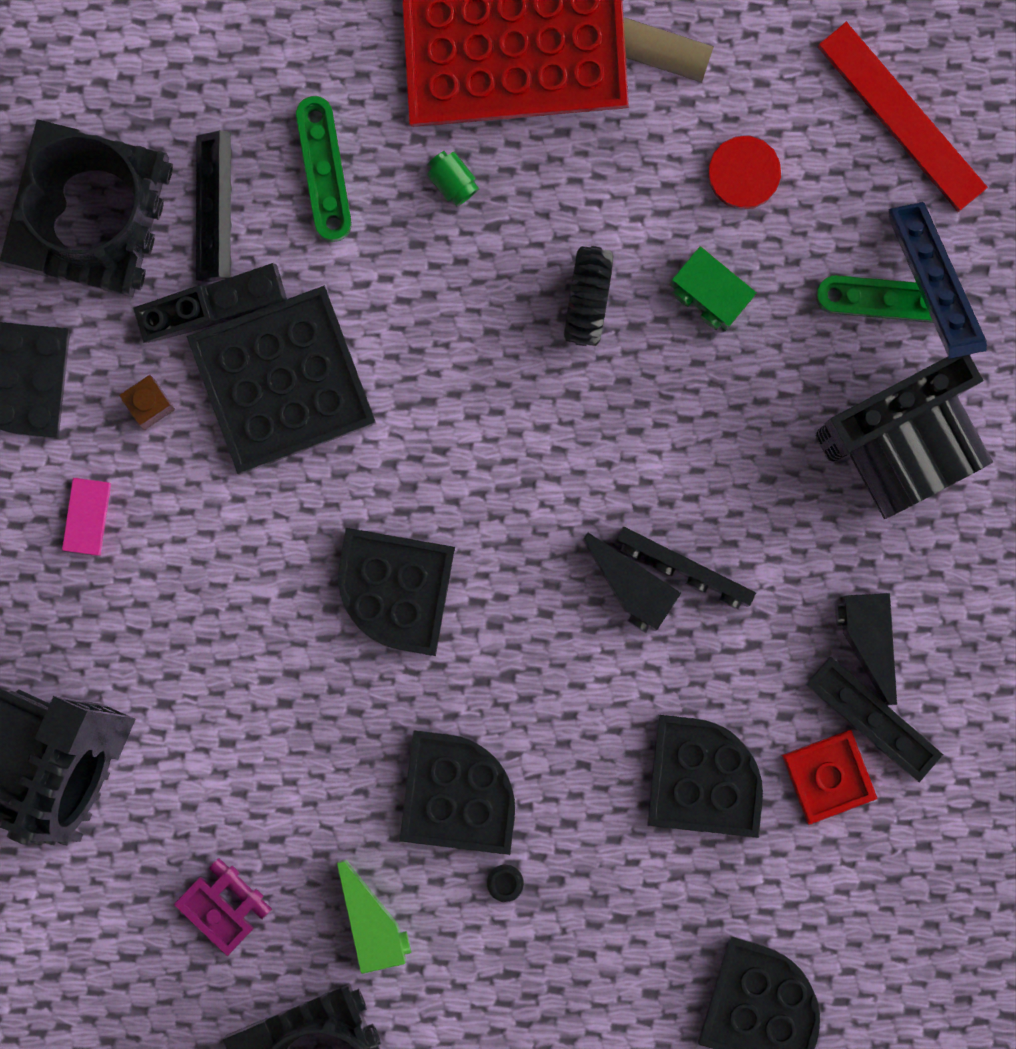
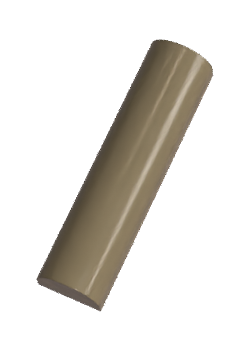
[624,17,714,83]

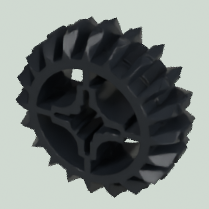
[564,246,613,346]

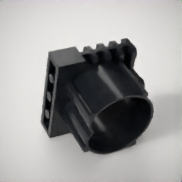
[0,119,173,298]
[815,354,993,519]
[0,688,136,846]
[223,983,381,1049]

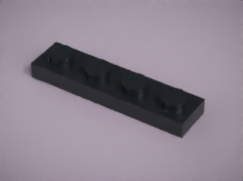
[196,130,232,282]
[616,526,756,610]
[805,657,944,783]

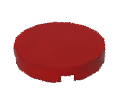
[708,136,781,209]

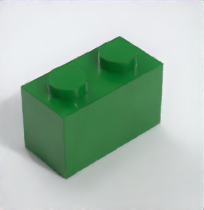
[670,246,757,331]

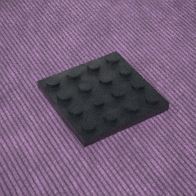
[186,285,376,475]

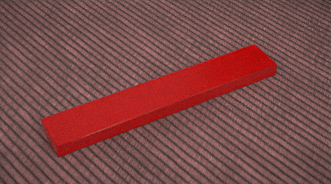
[817,21,988,212]

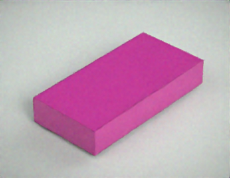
[62,478,111,556]

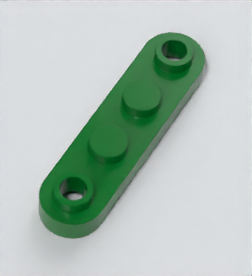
[296,96,352,242]
[816,275,933,323]

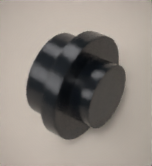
[487,864,524,902]

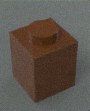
[119,375,175,430]

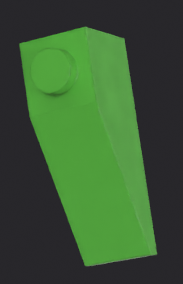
[337,860,412,974]

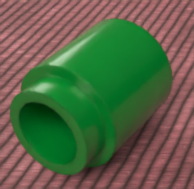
[426,151,479,207]

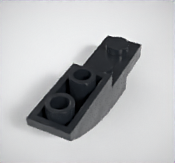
[133,263,287,343]

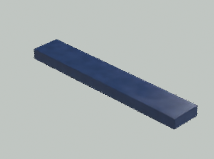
[889,202,987,359]

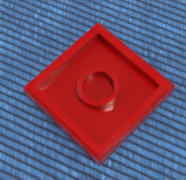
[781,729,878,825]

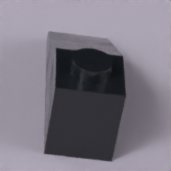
[583,532,681,633]
[835,593,897,705]

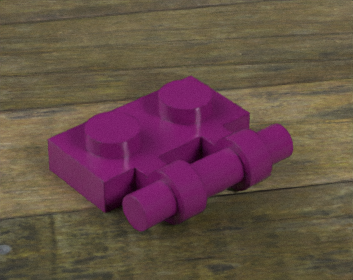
[174,858,272,956]

